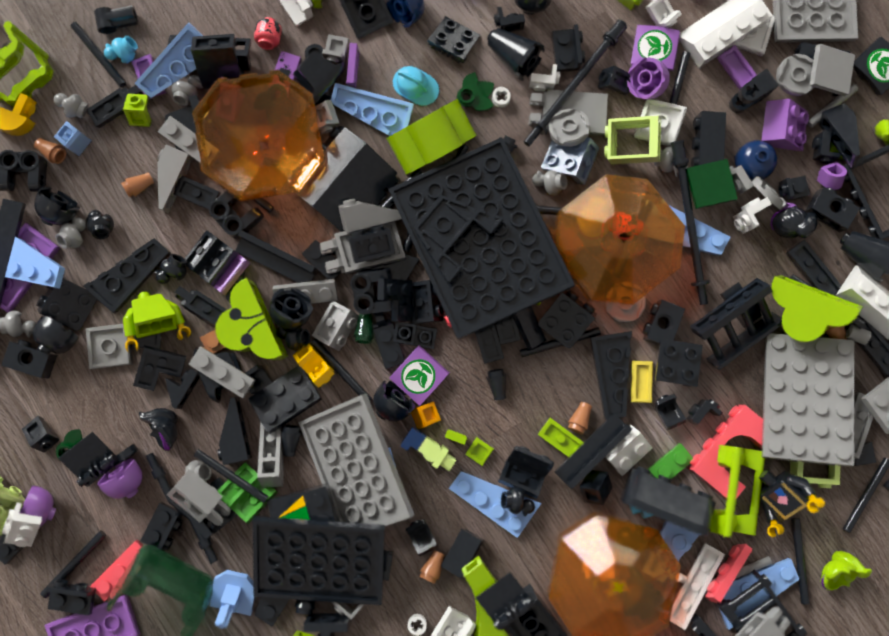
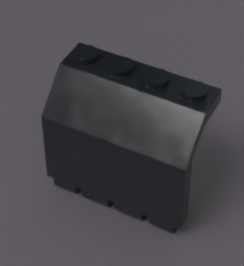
[287,126,399,232]

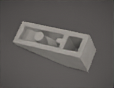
[157,145,194,214]
[338,199,402,233]
[257,423,284,488]

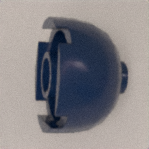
[386,0,425,28]
[734,140,778,182]

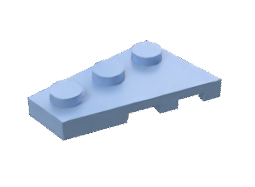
[5,237,65,289]

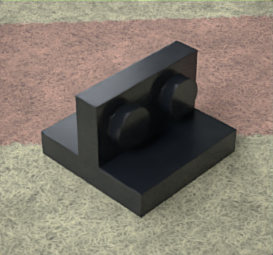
[303,613,352,636]

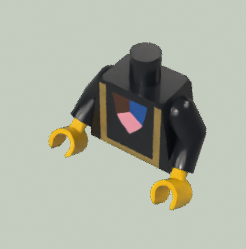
[759,469,825,537]

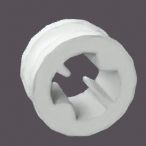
[492,87,511,108]
[408,614,427,635]

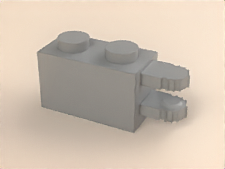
[167,469,231,526]
[735,607,791,636]

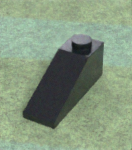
[819,103,860,169]
[217,397,252,465]

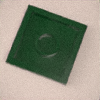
[686,159,738,209]

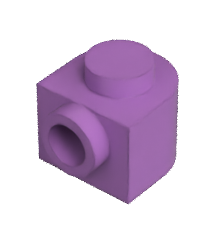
[817,162,847,190]

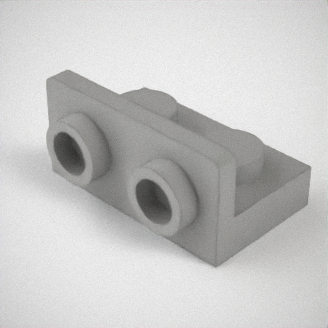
[312,300,359,351]

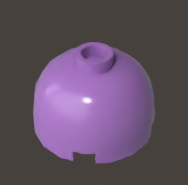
[627,57,670,100]
[97,458,143,499]
[19,485,56,527]

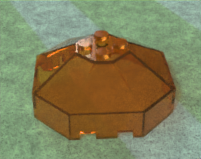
[192,70,324,201]
[553,174,685,306]
[547,512,681,636]

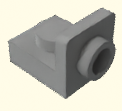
[730,165,754,194]

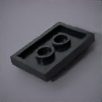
[248,365,322,434]

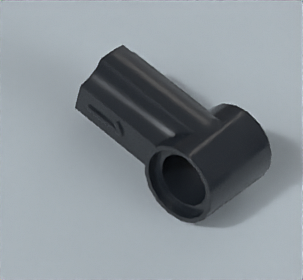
[94,5,138,34]

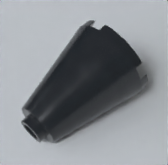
[487,28,545,81]
[839,231,889,283]

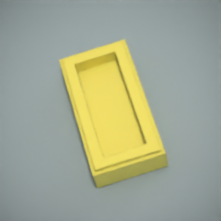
[630,361,653,403]

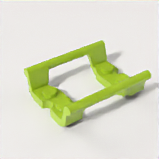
[0,21,54,107]
[709,445,765,537]

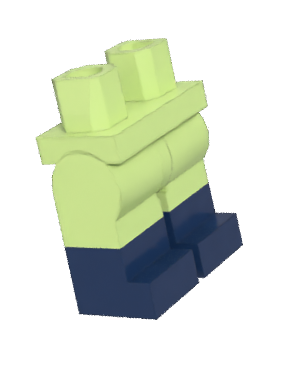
[401,426,456,471]

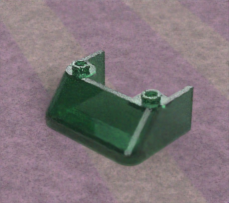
[106,545,214,636]

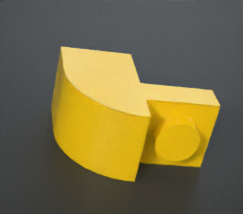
[0,93,37,136]
[293,343,335,388]

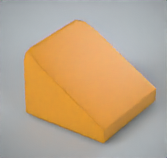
[411,401,441,429]

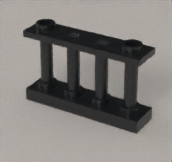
[690,278,782,370]
[715,569,808,636]

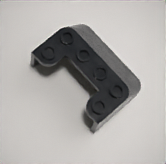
[620,466,716,537]

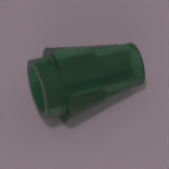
[353,313,374,344]

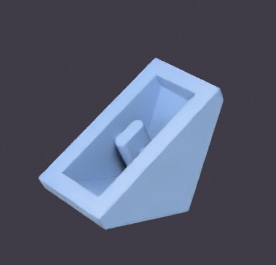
[54,121,92,156]

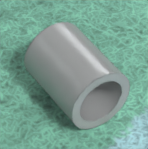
[846,324,871,345]

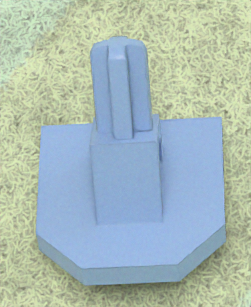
[210,570,255,629]

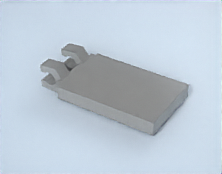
[529,90,608,136]
[320,221,406,275]

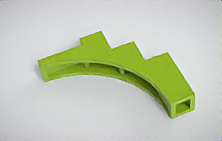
[461,556,509,636]

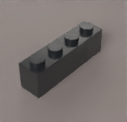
[691,111,726,167]

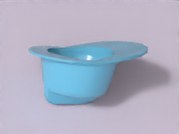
[393,66,439,106]

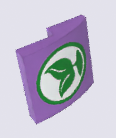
[631,25,680,71]
[390,345,450,406]

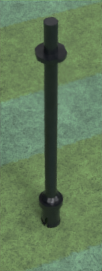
[523,19,628,147]
[670,140,710,305]

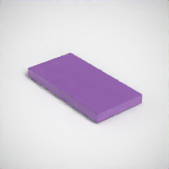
[0,223,60,312]
[45,594,140,636]

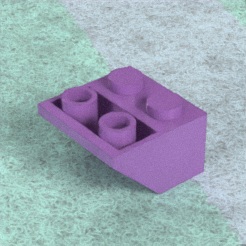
[762,99,809,151]

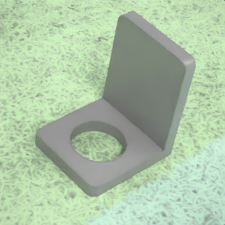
[332,602,364,619]

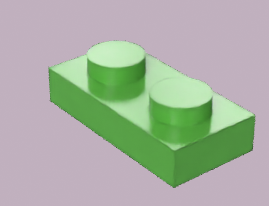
[648,443,693,479]

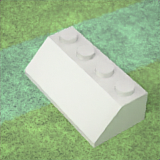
[679,0,773,68]
[836,265,889,340]

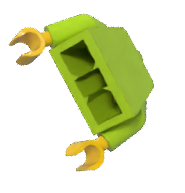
[123,291,191,353]

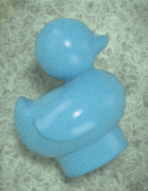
[104,36,138,63]

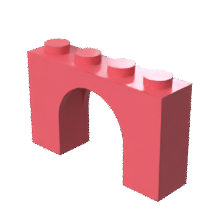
[688,405,763,501]

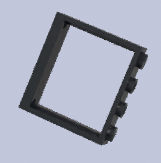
[843,145,889,239]

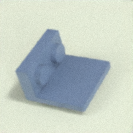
[541,137,599,185]

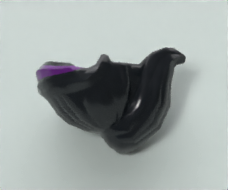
[770,206,819,238]
[139,408,178,451]

